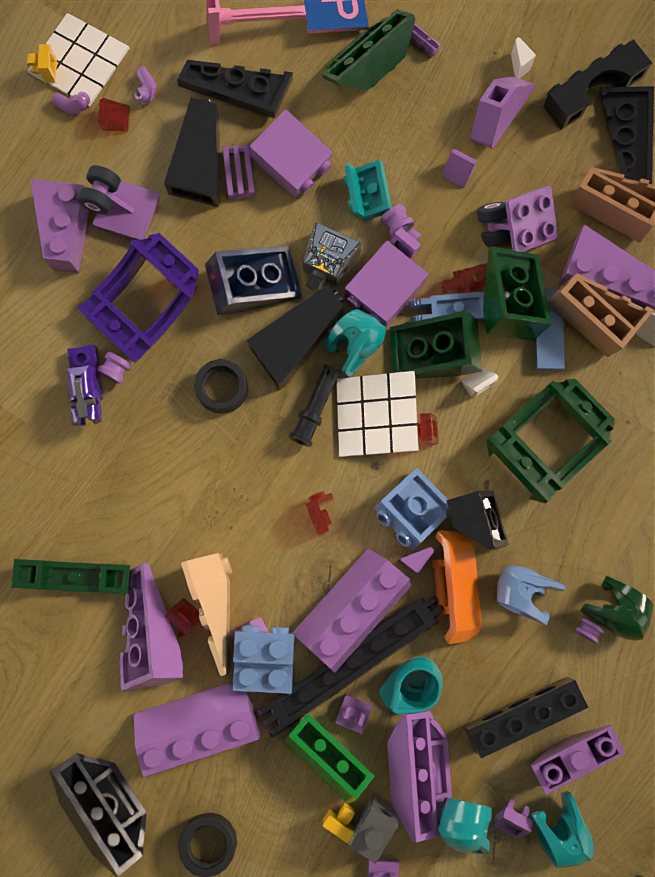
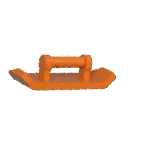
[431,530,482,644]

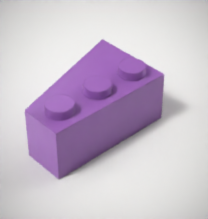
[30,179,90,273]

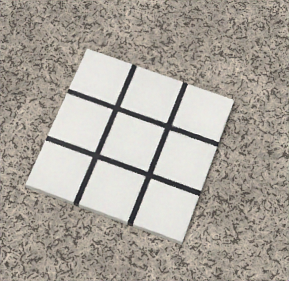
[27,13,130,107]
[336,371,419,457]

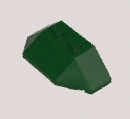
[322,9,416,90]

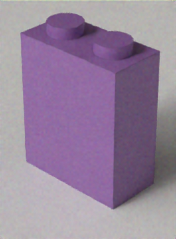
[249,109,333,199]
[345,241,429,329]

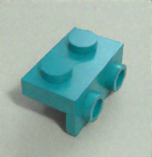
[344,159,392,222]

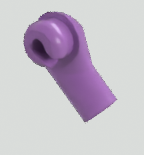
[134,66,157,105]
[52,91,90,115]

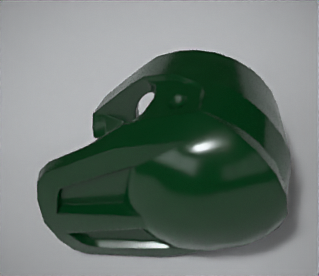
[580,576,654,641]

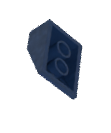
[205,246,302,315]

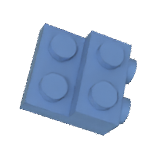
[374,468,448,550]
[233,625,295,694]

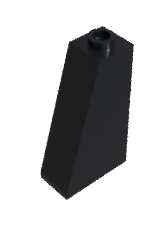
[164,97,220,207]
[247,285,344,390]

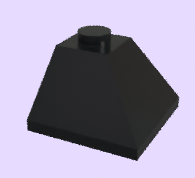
[446,491,509,549]

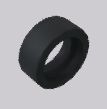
[194,359,248,414]
[178,813,237,877]

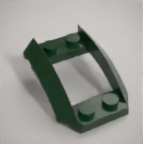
[486,379,615,504]

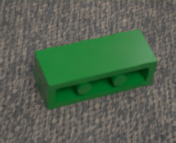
[283,714,375,804]

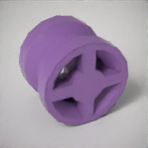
[381,204,415,237]
[97,352,132,384]

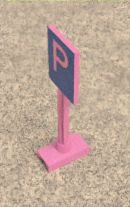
[206,0,369,45]

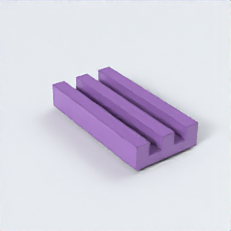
[223,144,255,199]

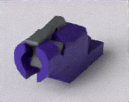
[67,344,104,426]

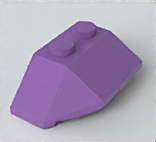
[387,711,452,842]

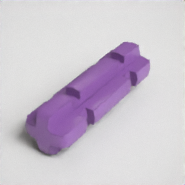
[410,23,440,57]

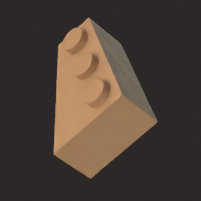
[569,167,655,243]
[548,273,654,357]

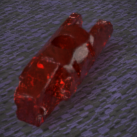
[440,263,487,294]

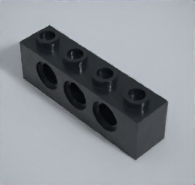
[463,677,589,758]

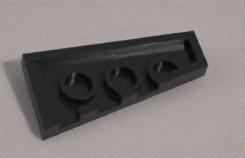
[177,60,293,119]
[599,86,654,185]

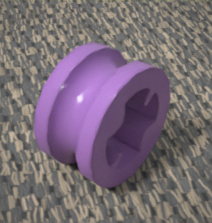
[575,618,605,644]

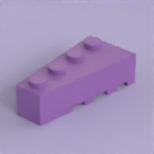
[559,225,655,310]

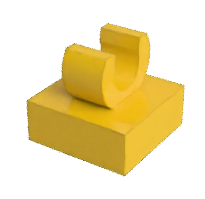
[27,44,57,83]
[322,803,355,844]

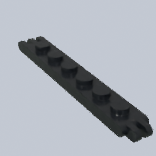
[257,596,445,738]

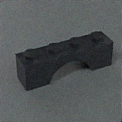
[543,39,652,130]

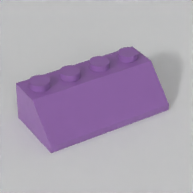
[293,549,411,673]
[134,682,261,777]

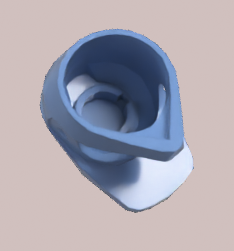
[496,565,566,625]

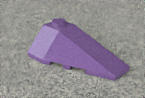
[119,563,183,691]

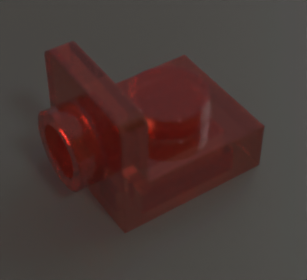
[305,491,334,537]

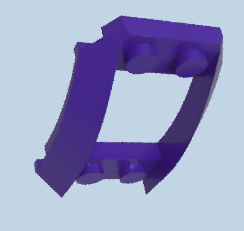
[76,233,199,363]

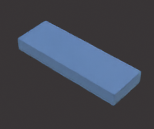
[534,290,565,371]

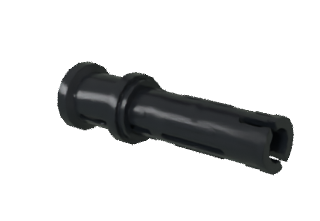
[288,364,340,447]

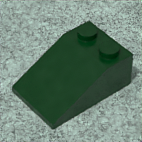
[483,247,552,340]
[390,310,482,379]

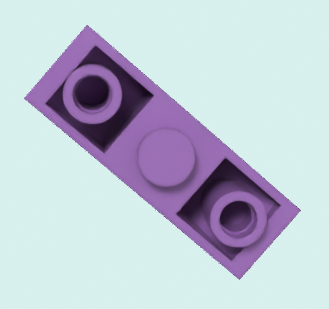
[470,76,535,149]
[531,725,626,795]

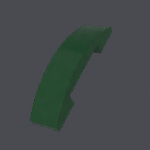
[11,559,131,594]

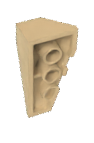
[181,553,232,676]

